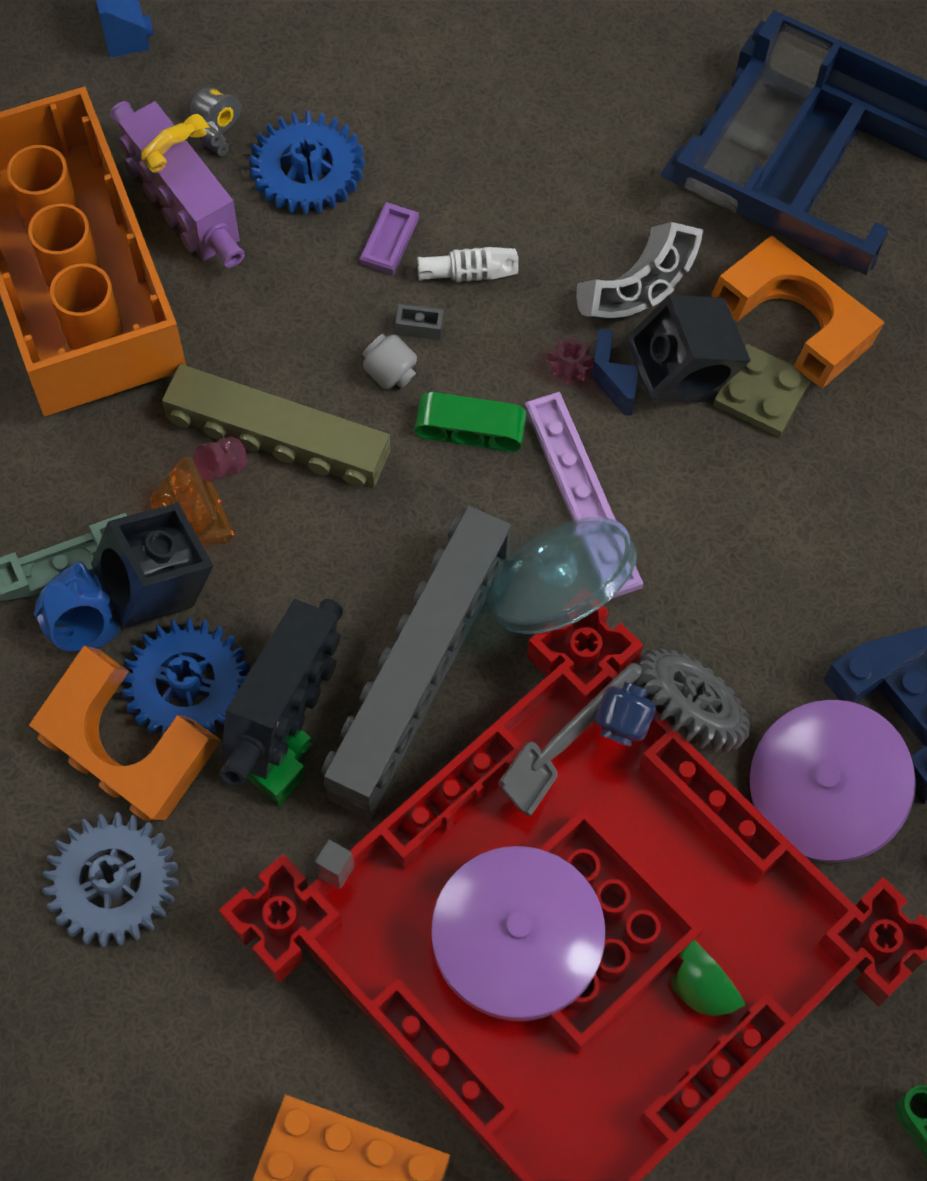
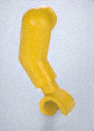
[141,114,210,173]

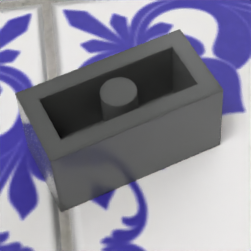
[395,304,444,340]
[315,839,354,889]

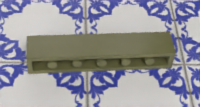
[162,364,390,488]

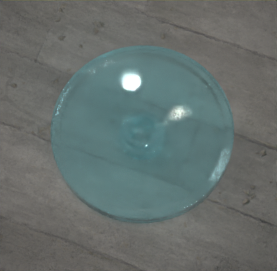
[487,517,637,634]

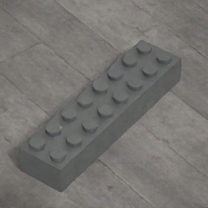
[321,506,511,821]

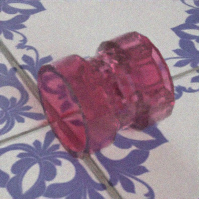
[193,437,247,482]

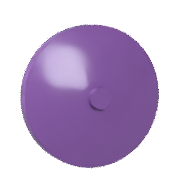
[750,700,915,863]
[432,846,605,1021]

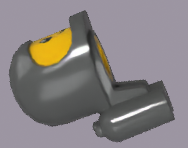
[190,86,242,156]

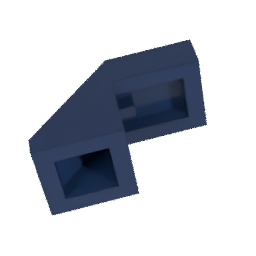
[592,329,638,416]

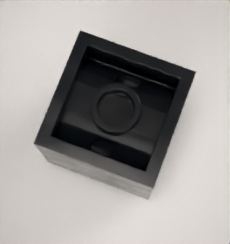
[626,294,751,402]
[91,502,214,628]

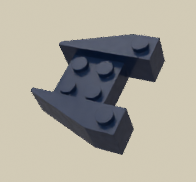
[824,626,927,804]

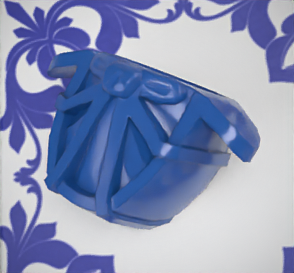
[34,561,121,651]

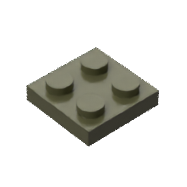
[713,344,811,438]

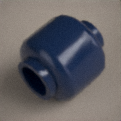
[595,681,656,746]

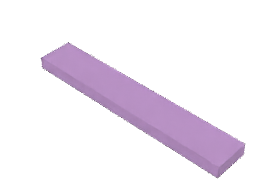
[525,392,643,600]

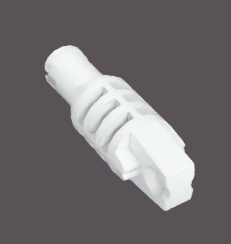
[417,247,518,282]

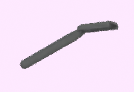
[498,663,642,816]

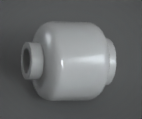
[362,334,417,389]

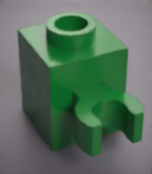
[246,730,313,807]

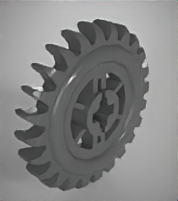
[635,648,750,753]

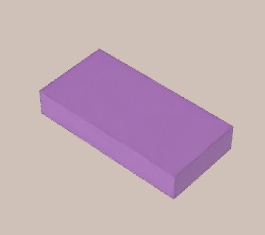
[360,202,419,275]

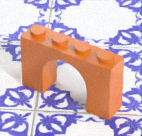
[711,235,885,389]
[29,645,222,822]

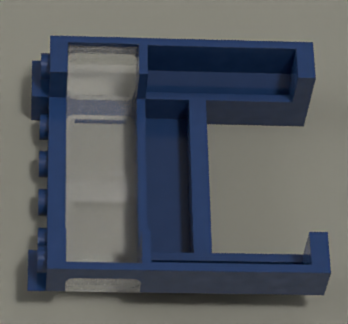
[660,10,927,275]

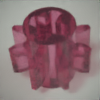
[547,335,594,384]

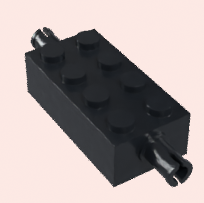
[220,599,343,787]

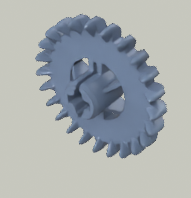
[42,812,179,947]

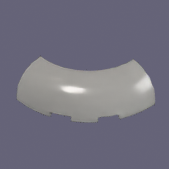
[576,222,703,318]

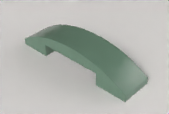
[0,513,127,601]

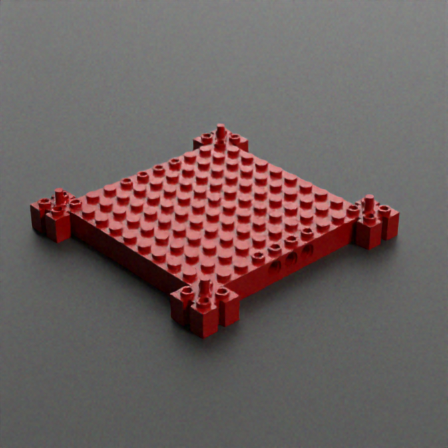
[219,590,927,1181]

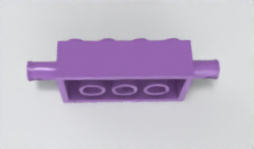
[110,101,245,268]

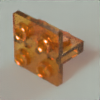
[150,456,235,545]

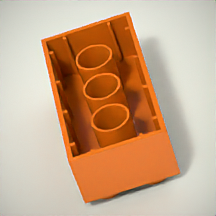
[0,86,186,417]

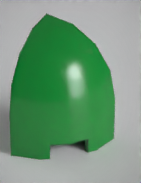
[670,940,746,1016]

